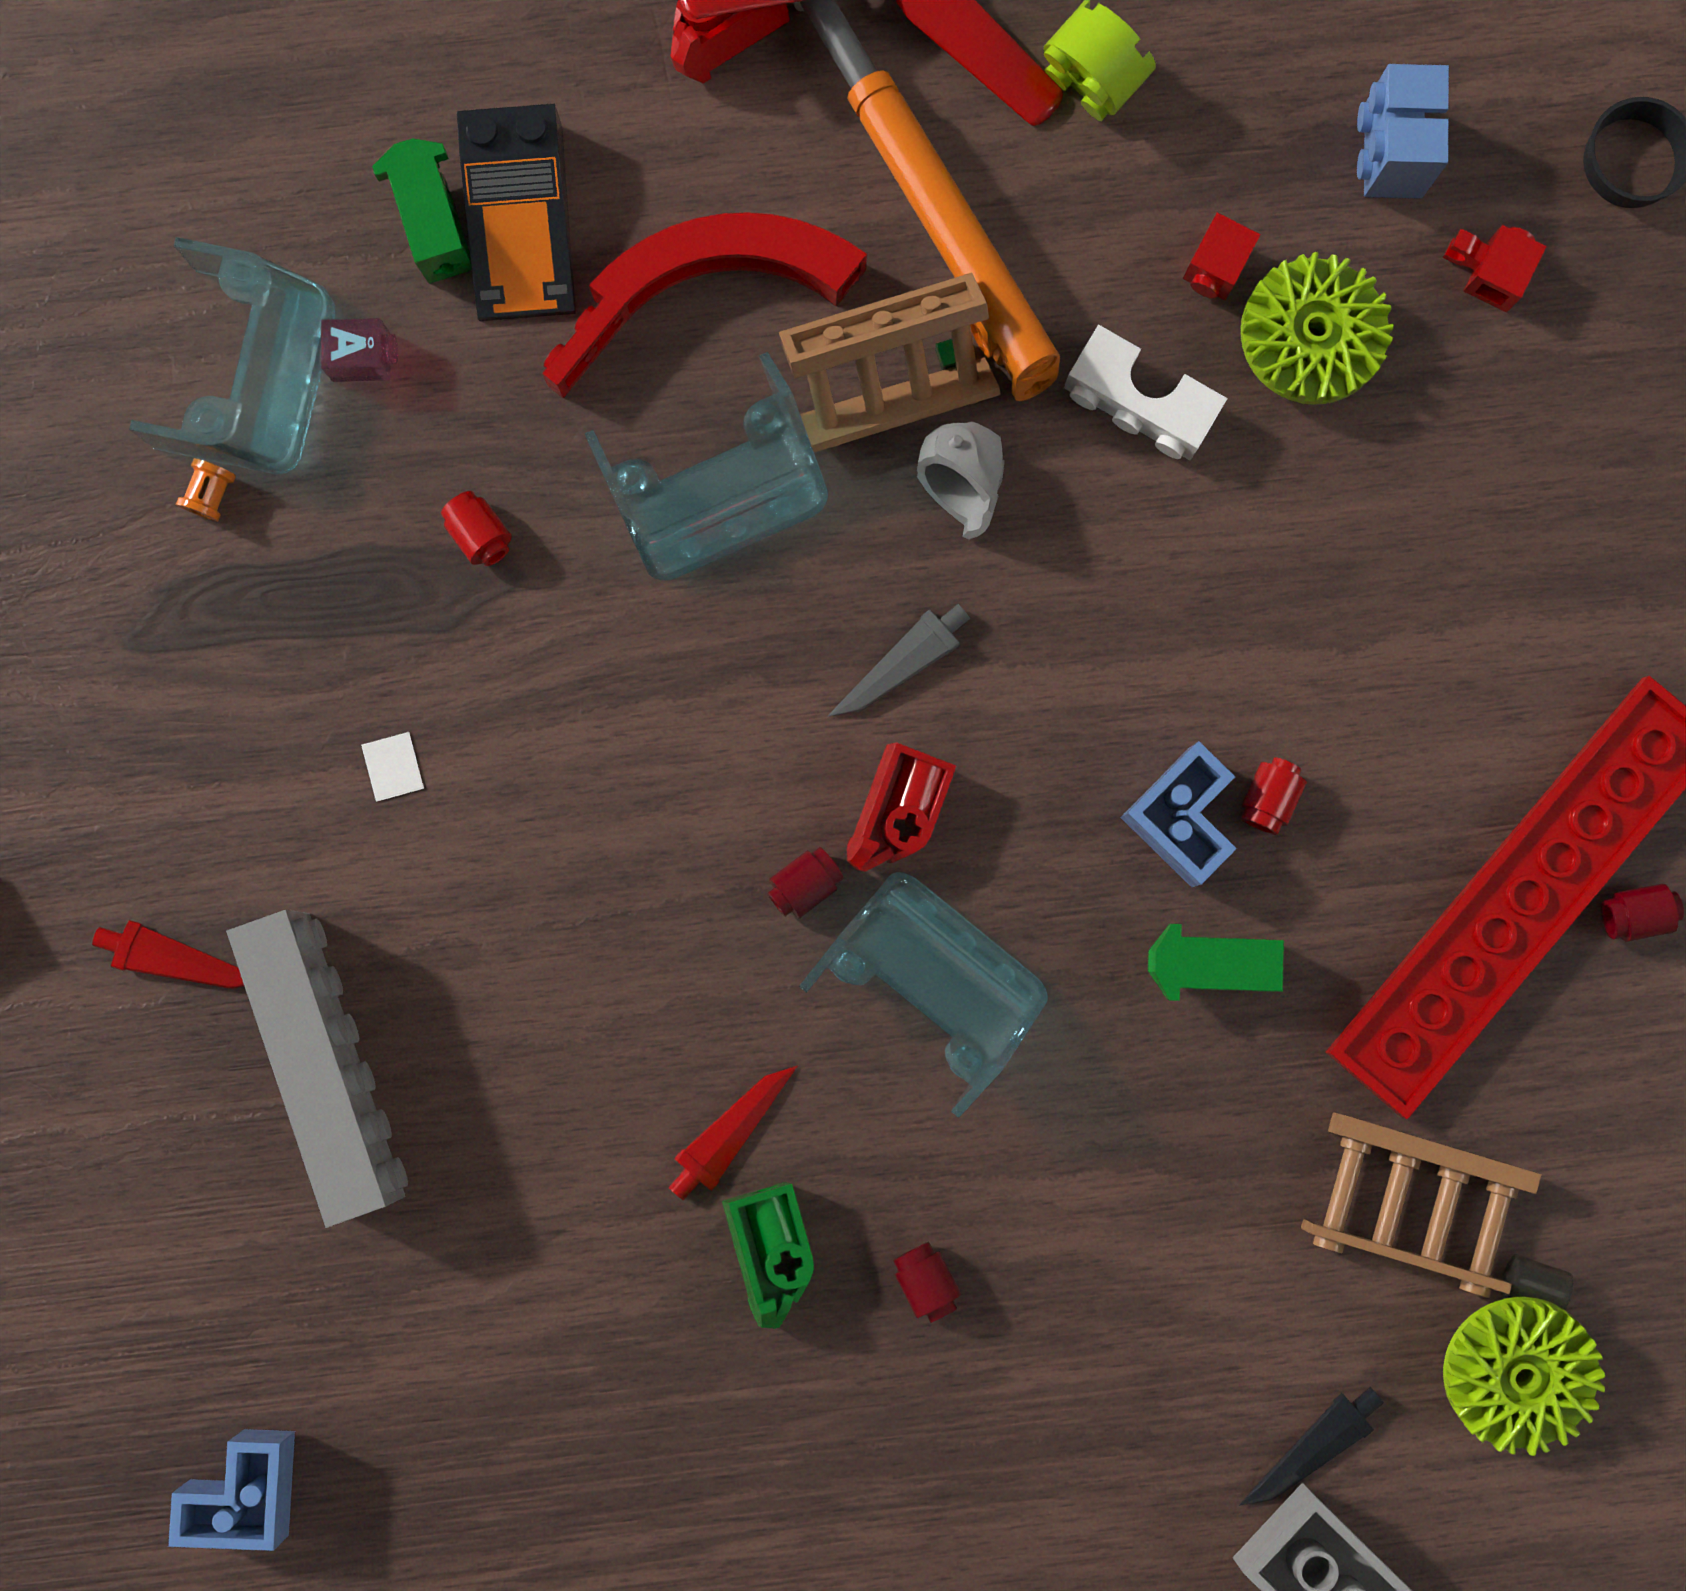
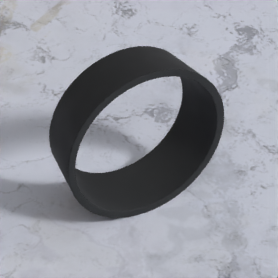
[1583,97,1686,208]

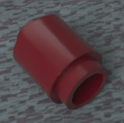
[767,847,844,919]
[1601,883,1684,942]
[893,1241,962,1323]

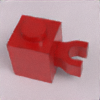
[1443,225,1547,313]

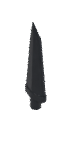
[1239,1387,1384,1506]

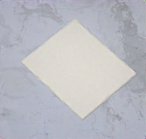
[361,732,424,802]

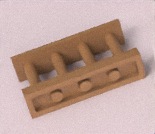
[779,273,1000,453]
[1301,1112,1542,1298]

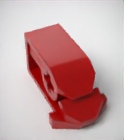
[670,0,790,84]
[847,742,957,872]

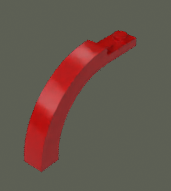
[542,212,867,399]

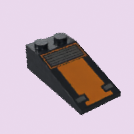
[456,103,576,321]

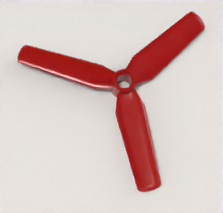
[680,0,1064,126]

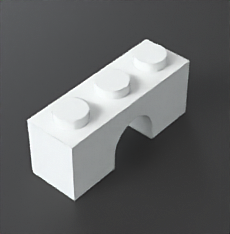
[1064,324,1228,460]

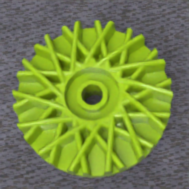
[1241,252,1393,404]
[1443,1297,1605,1456]

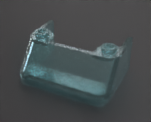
[129,237,335,474]
[585,352,828,581]
[799,872,1048,1118]

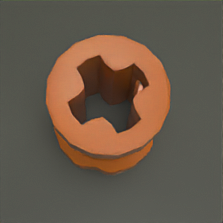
[175,458,236,522]

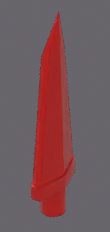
[92,920,244,989]
[669,1066,798,1201]

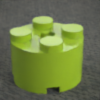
[1043,0,1156,121]

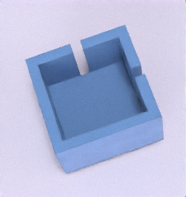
[1357,64,1449,198]

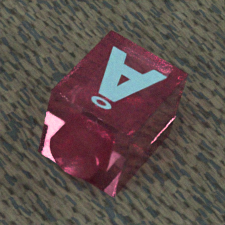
[321,318,398,382]

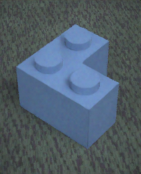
[1120,741,1237,887]
[168,1429,295,1551]

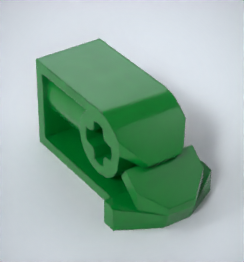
[372,138,472,284]
[1148,924,1284,1001]
[722,1182,814,1329]

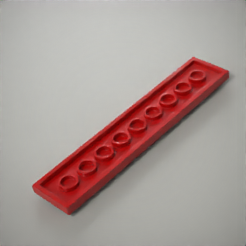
[1326,675,1686,1119]

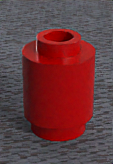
[441,491,512,566]
[1241,757,1307,835]

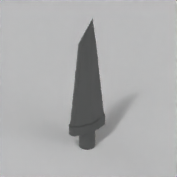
[827,604,970,717]

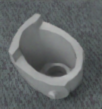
[917,421,1005,540]

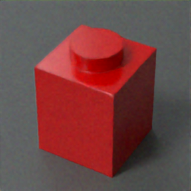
[1183,212,1261,301]

